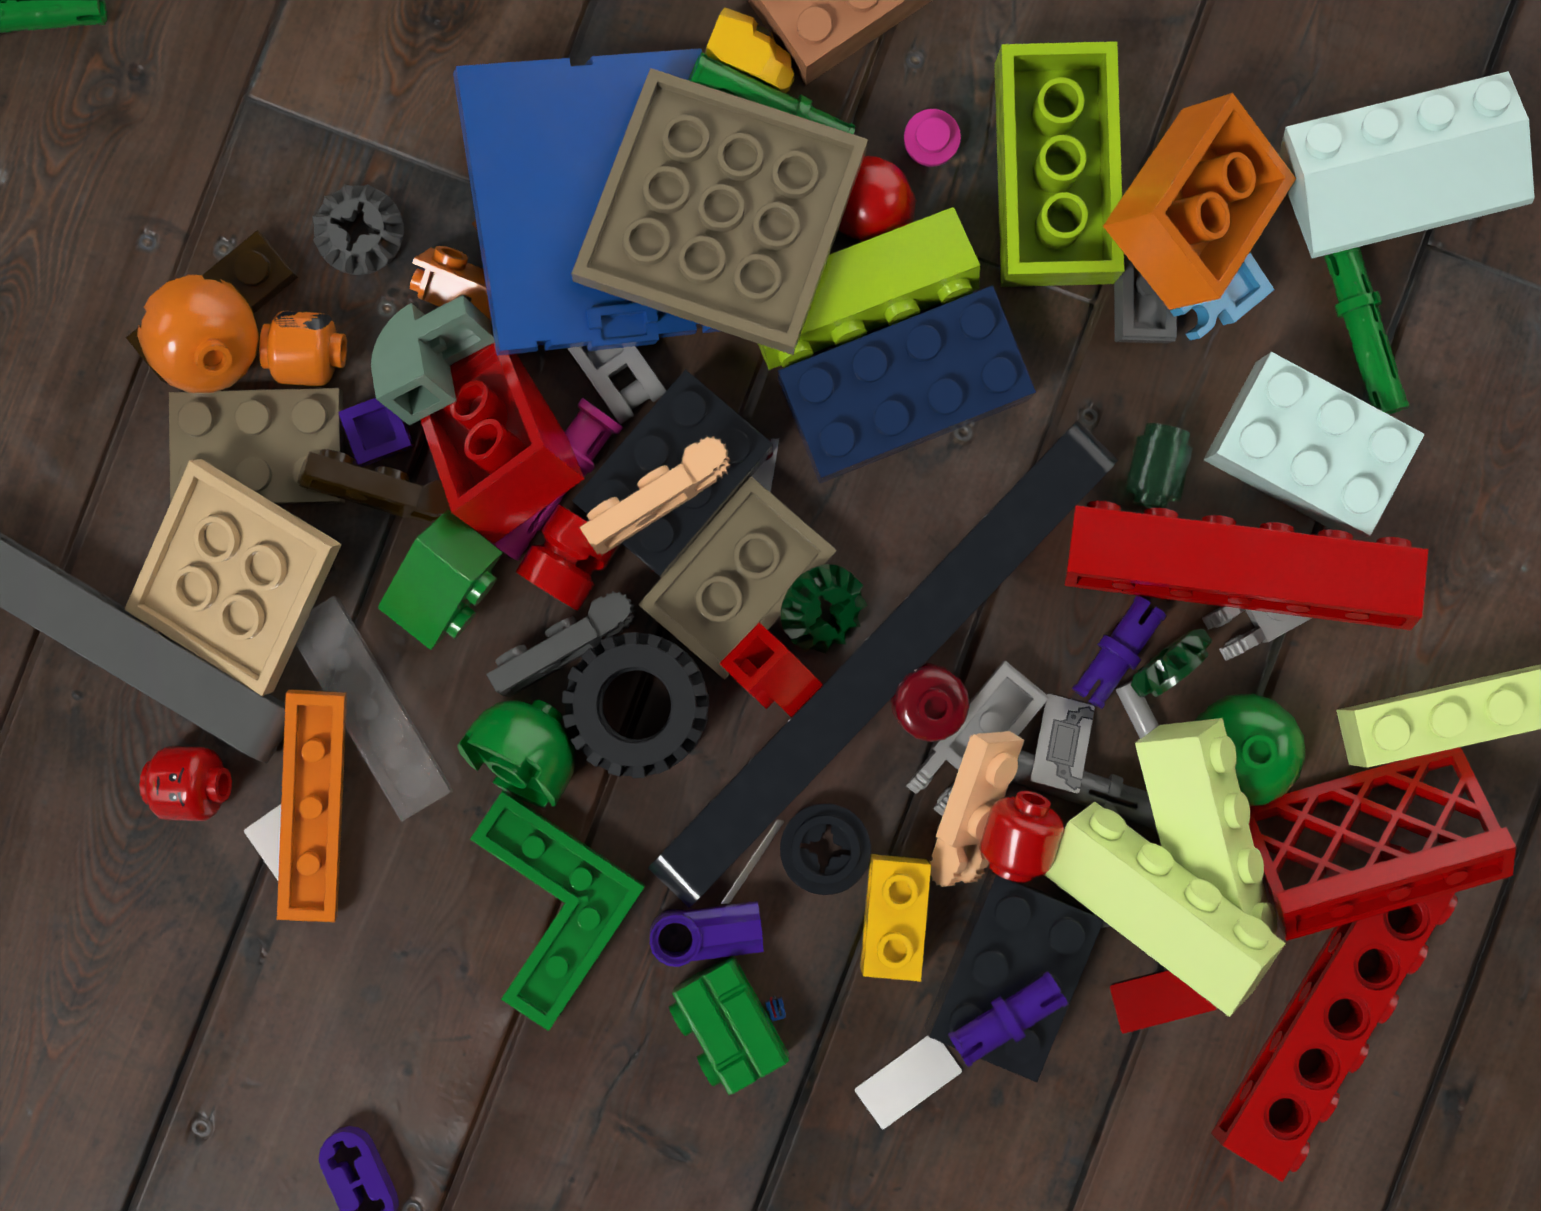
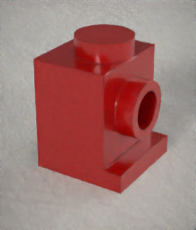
[719,622,823,718]

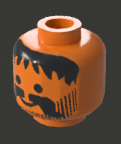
[259,311,347,386]

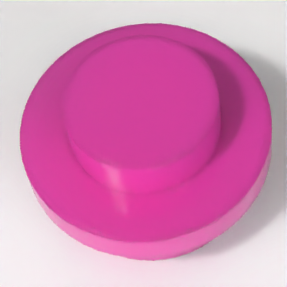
[904,109,961,167]

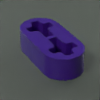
[319,1126,399,1211]

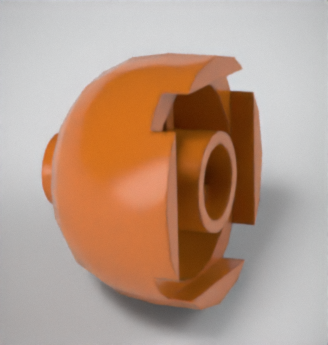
[137,275,259,393]

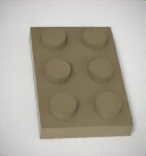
[169,388,345,505]
[638,476,837,680]

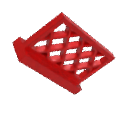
[1249,747,1516,941]

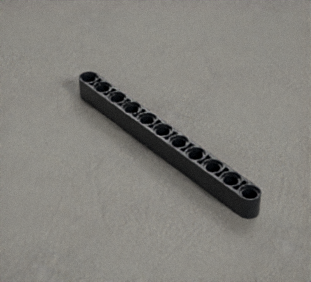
[648,421,1118,908]

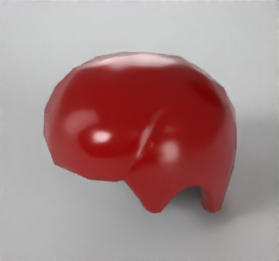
[838,156,916,242]

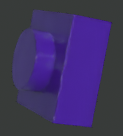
[338,398,415,467]

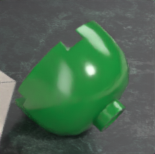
[1194,694,1306,806]
[457,700,576,807]

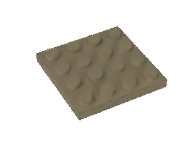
[571,68,869,355]

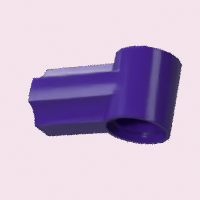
[649,901,764,967]

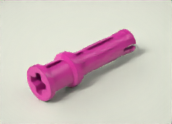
[490,398,624,561]

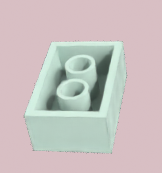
[1204,352,1425,540]

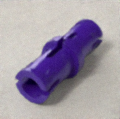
[1072,595,1167,709]
[948,971,1069,1068]

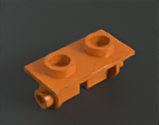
[410,246,491,320]

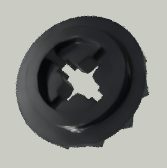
[780,803,871,895]

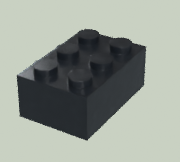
[572,369,773,578]
[924,869,1104,1083]

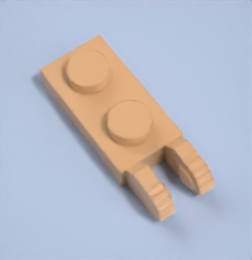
[580,436,730,555]
[930,731,1024,887]

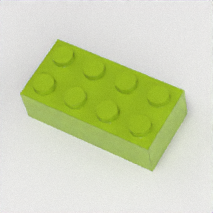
[995,41,1124,287]

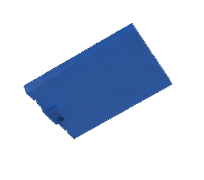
[453,48,719,356]

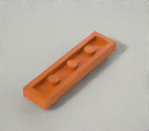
[277,689,347,922]

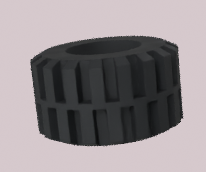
[562,632,710,778]

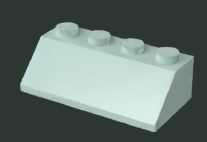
[1279,71,1535,258]

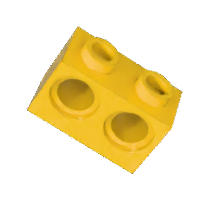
[860,854,931,981]

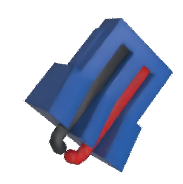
[766,996,786,1022]

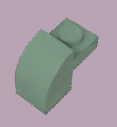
[371,295,495,425]

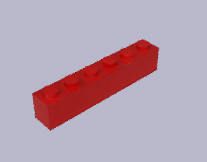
[1065,501,1429,631]

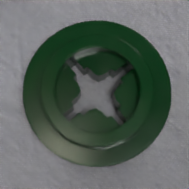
[781,564,867,654]
[1131,629,1213,697]

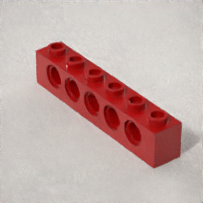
[1211,843,1458,1182]

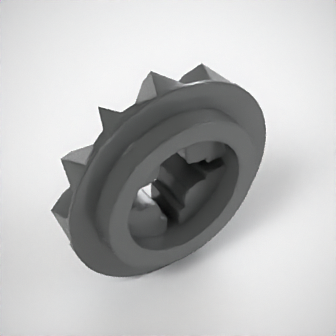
[313,184,404,275]

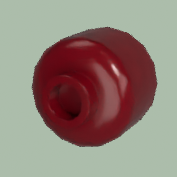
[890,663,970,742]

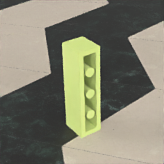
[1336,664,1541,768]
[1135,718,1277,936]
[1044,802,1286,1017]

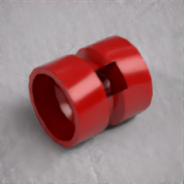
[515,504,621,611]

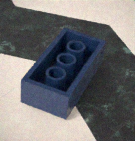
[778,285,1036,484]

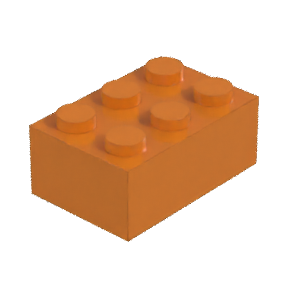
[1103,93,1296,310]

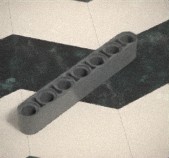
[0,532,285,763]

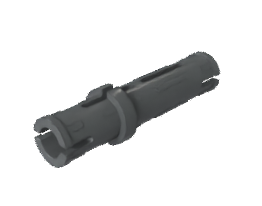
[1011,750,1157,832]

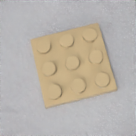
[124,459,342,696]

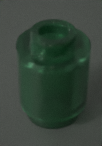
[1125,423,1193,509]

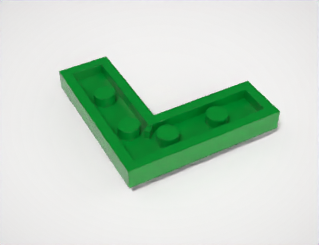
[470,790,646,1031]

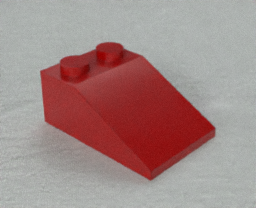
[420,342,584,544]

